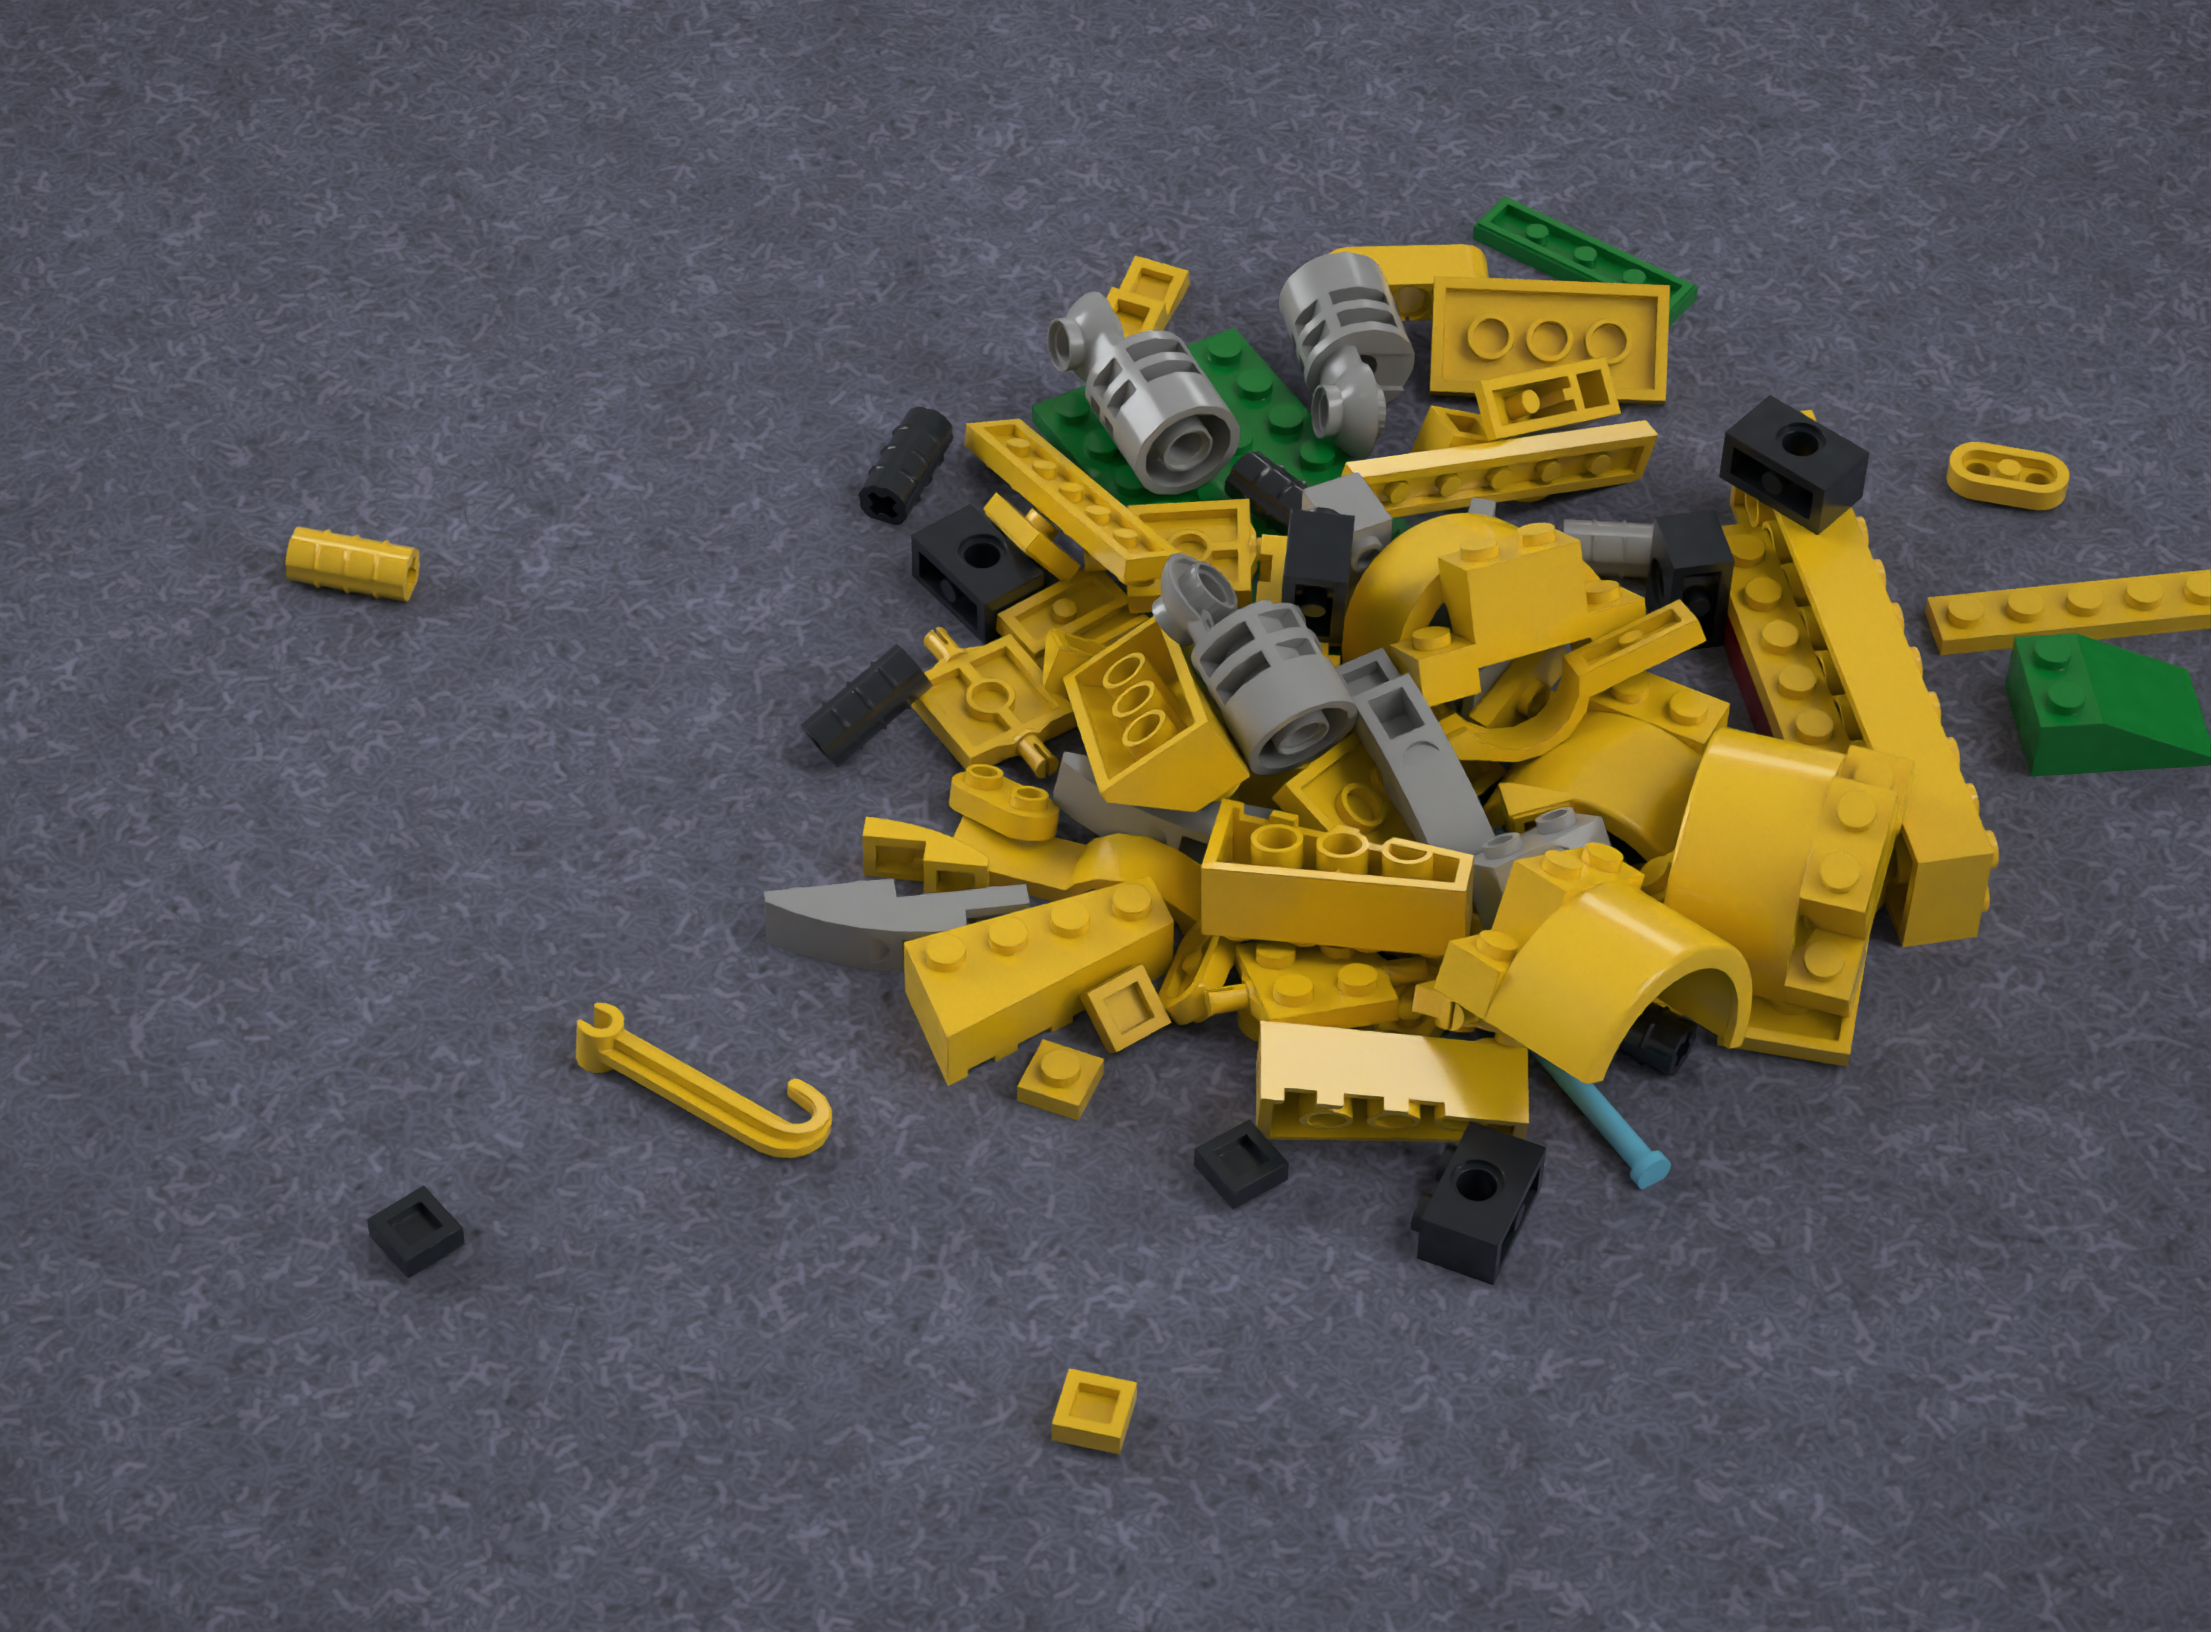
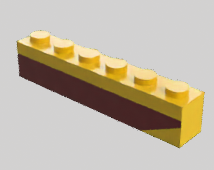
[1723,530,1851,754]

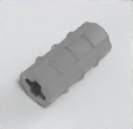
[1562,518,1654,580]

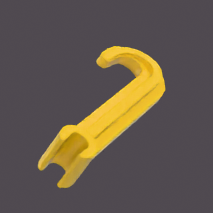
[576,1003,832,1158]

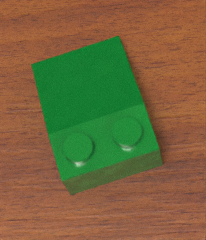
[2004,633,2211,777]

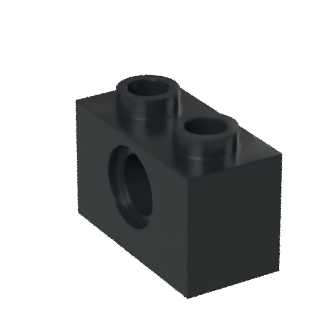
[1719,395,1870,535]
[911,504,1046,645]
[1281,507,1355,645]
[1645,510,1735,651]
[1411,1121,1546,1285]

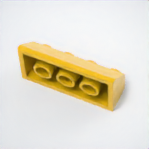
[1062,616,1250,812]

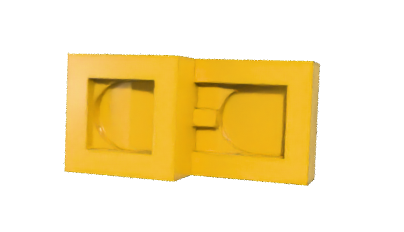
[1106,255,1190,338]
[862,817,989,894]

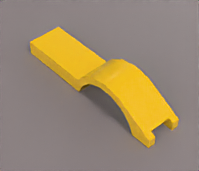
[1436,599,1707,762]
[953,815,1202,935]

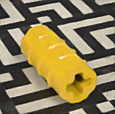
[285,526,420,602]

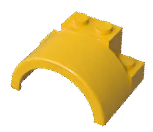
[1342,513,1646,707]
[1483,671,1730,862]
[1664,727,1914,1018]
[1433,842,1753,1084]

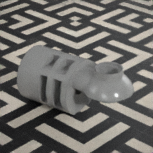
[1279,252,1415,460]
[1047,291,1240,495]
[1152,553,1358,775]

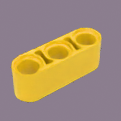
[1329,244,1489,321]

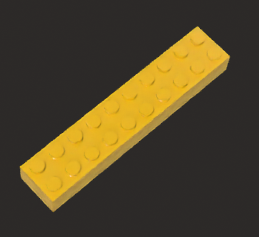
[1730,410,1999,947]

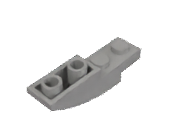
[1334,648,1495,856]
[1052,752,1284,865]
[764,878,1030,972]

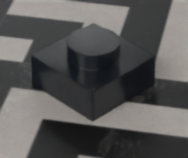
[1194,1119,1289,1209]
[367,1186,465,1278]

